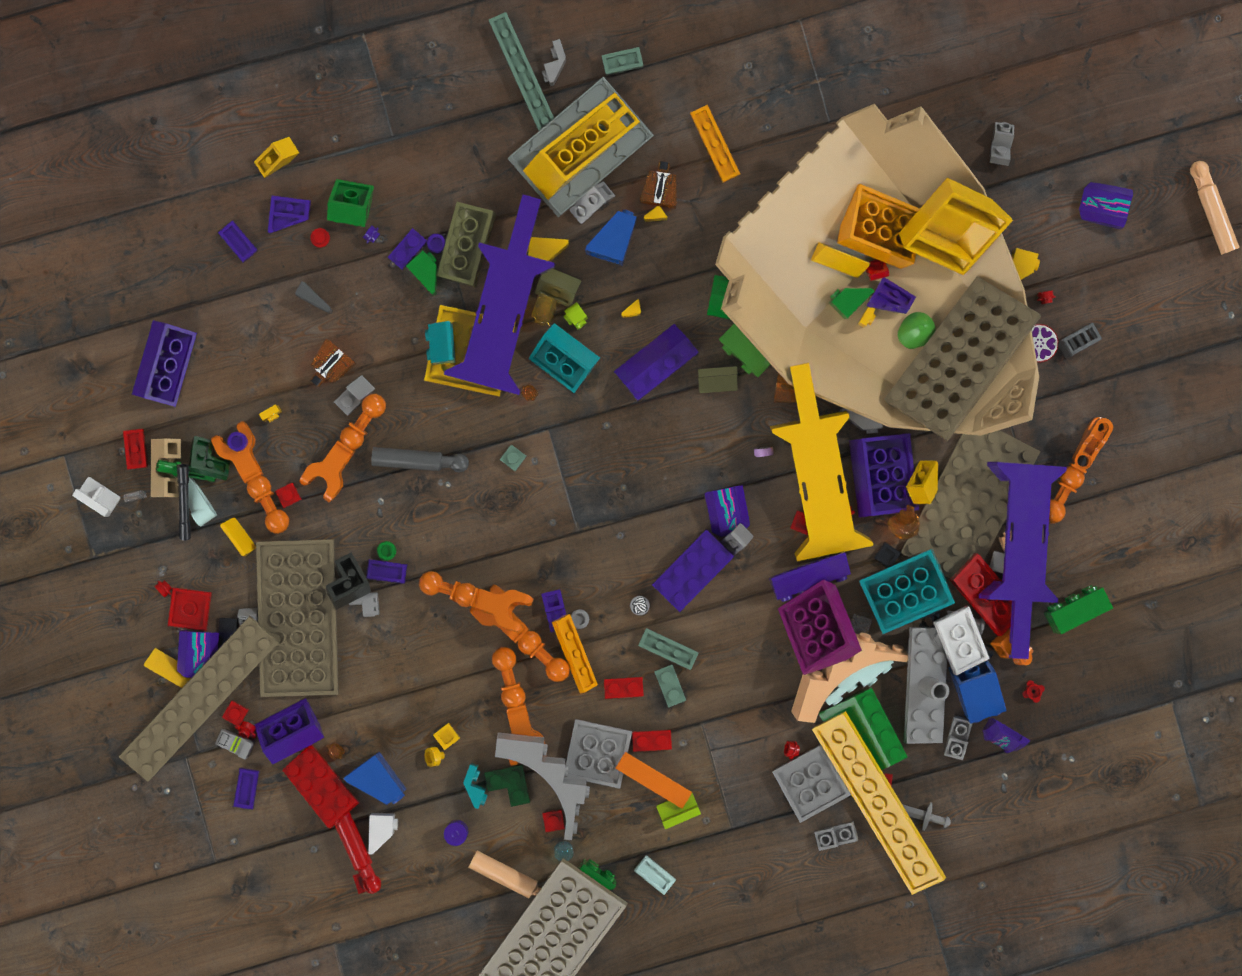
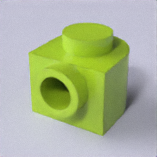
[563,302,588,330]

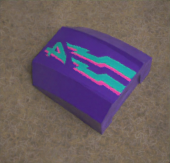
[1079,182,1133,229]
[704,485,750,537]
[177,630,219,678]
[982,717,1030,753]

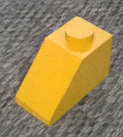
[254,137,299,178]
[528,237,569,261]
[1011,248,1040,280]
[906,461,938,504]

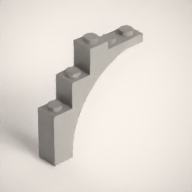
[495,732,590,840]

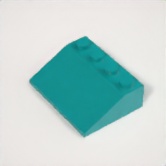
[859,549,955,634]

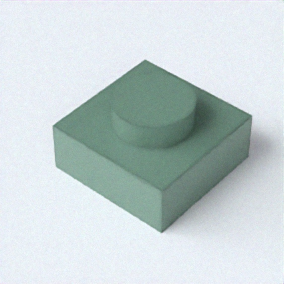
[500,445,527,472]

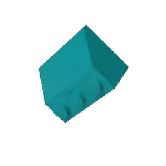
[528,323,600,393]

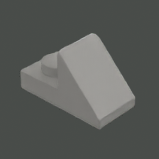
[334,375,375,416]
[720,523,753,556]

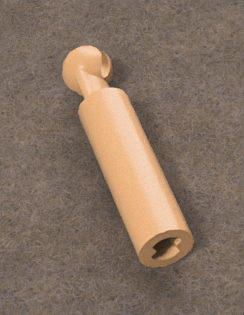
[1190,161,1240,255]
[468,850,541,899]

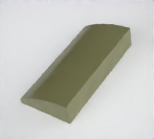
[437,202,496,287]

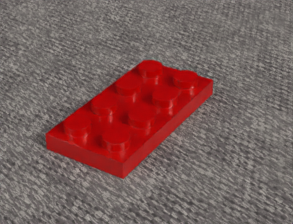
[950,553,1012,637]
[282,745,359,829]

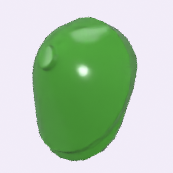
[898,312,936,349]

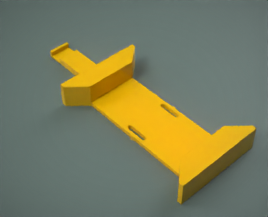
[770,362,873,561]

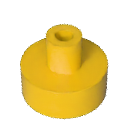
[424,747,445,767]

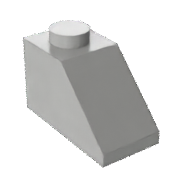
[840,408,883,434]

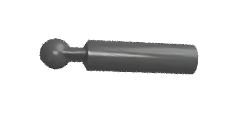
[371,447,469,473]

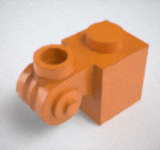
[990,628,1033,665]

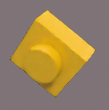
[858,307,876,328]
[259,404,282,423]
[433,723,460,750]

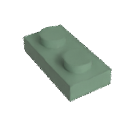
[602,47,643,76]
[654,664,686,708]

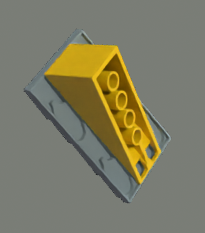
[508,77,654,218]

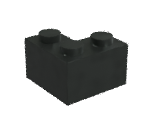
[326,552,371,610]

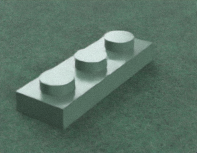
[638,628,699,670]

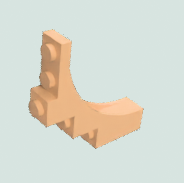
[791,633,908,723]

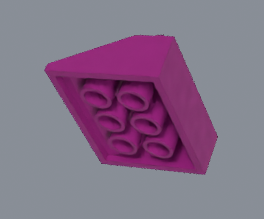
[778,580,862,675]

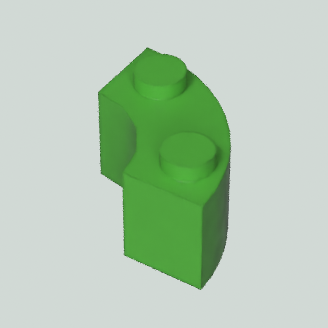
[719,324,771,377]

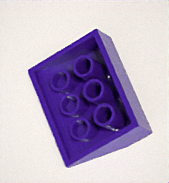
[849,433,919,517]

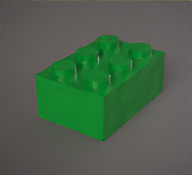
[1043,585,1113,634]

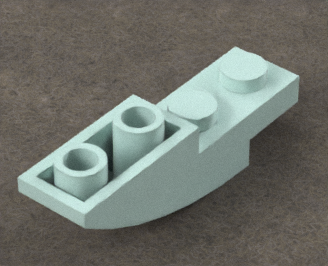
[825,660,894,706]

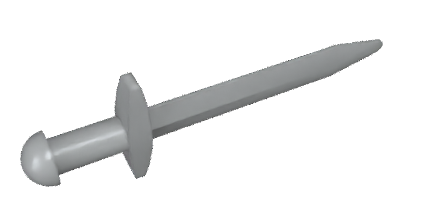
[902,802,951,831]

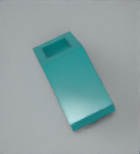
[463,763,488,809]

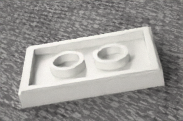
[933,606,990,675]

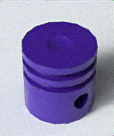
[444,820,469,846]

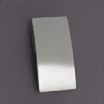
[944,715,973,760]
[814,821,858,851]

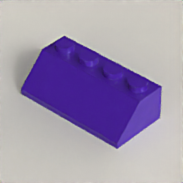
[131,320,197,407]
[614,324,699,402]
[769,552,851,602]

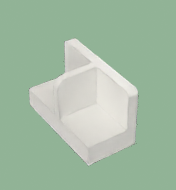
[72,477,121,517]

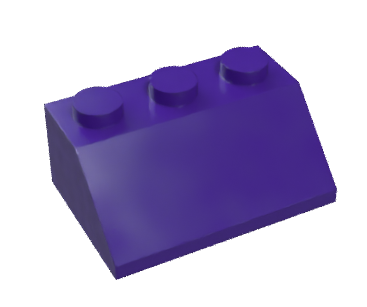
[255,698,324,764]

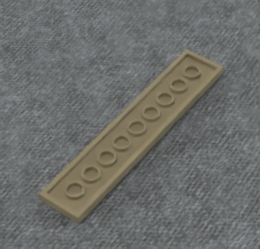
[119,616,279,782]

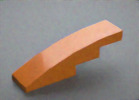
[615,752,692,809]

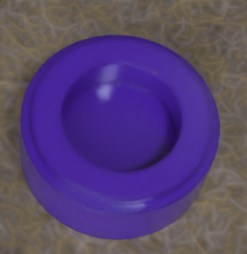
[427,234,446,254]
[227,432,248,452]

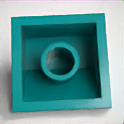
[425,321,456,365]

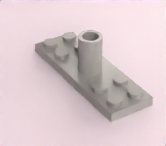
[904,627,949,744]

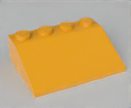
[837,184,920,269]

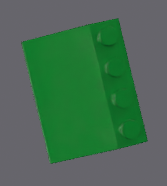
[819,687,908,770]

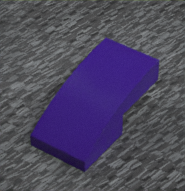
[541,589,566,633]

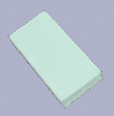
[634,855,676,895]

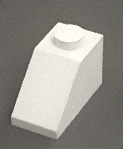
[368,813,398,854]

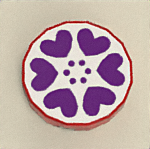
[1032,324,1059,363]

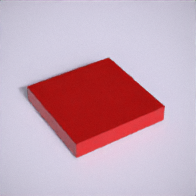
[168,587,212,631]

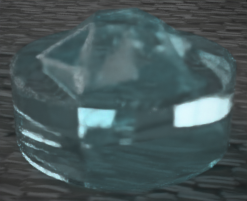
[554,842,574,861]

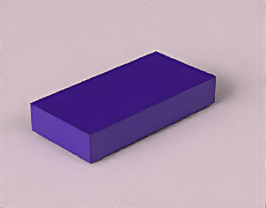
[218,220,258,263]
[366,559,408,584]
[233,768,260,810]

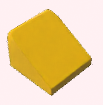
[643,206,668,222]
[621,299,641,318]

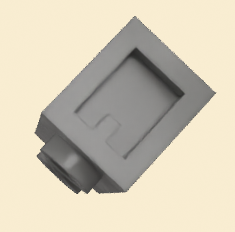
[570,181,615,224]

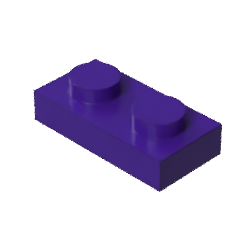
[388,228,427,270]

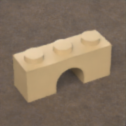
[151,438,181,497]

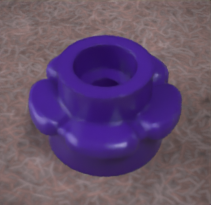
[363,226,380,243]

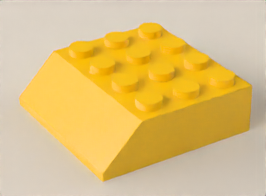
[899,178,1013,275]

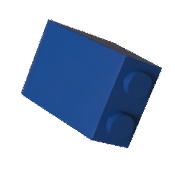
[585,209,637,266]
[948,660,1007,724]
[343,752,406,805]

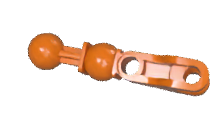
[300,394,386,503]
[1049,417,1113,524]
[211,421,289,534]
[419,571,534,633]
[469,584,570,682]
[492,647,547,766]

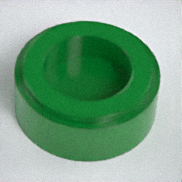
[377,541,397,561]

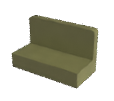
[535,269,581,307]
[698,366,738,393]

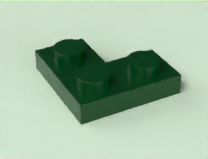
[189,436,230,481]
[484,764,530,807]

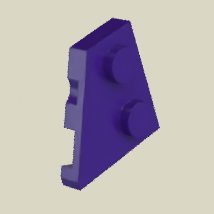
[268,195,311,233]
[866,277,916,314]

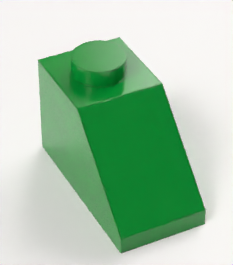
[406,251,438,296]
[828,288,875,319]

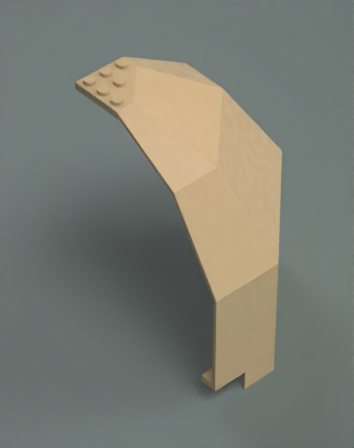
[715,104,1039,436]

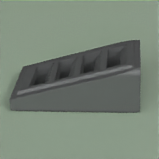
[295,281,333,314]
[1058,323,1102,359]

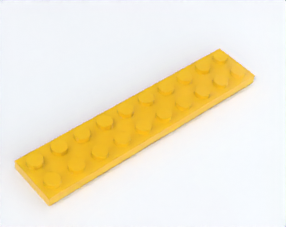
[812,711,946,895]

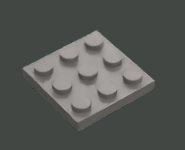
[566,719,632,788]
[772,744,851,823]

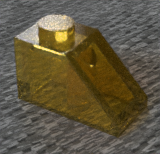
[531,293,559,326]

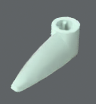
[188,478,217,527]

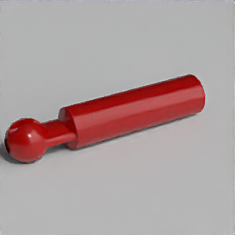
[334,812,381,894]

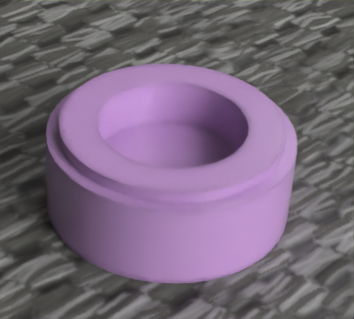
[754,447,774,457]

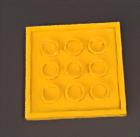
[424,305,516,397]

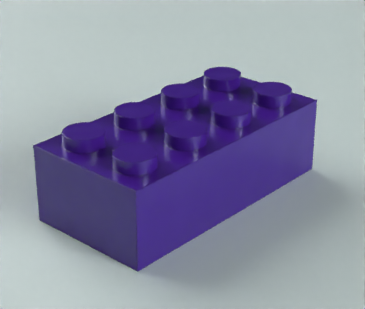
[652,529,734,612]

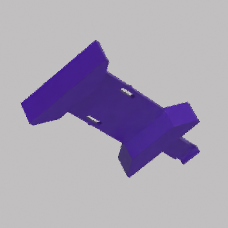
[444,195,555,395]
[979,462,1067,659]

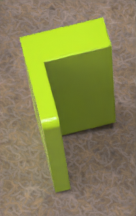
[656,791,701,829]

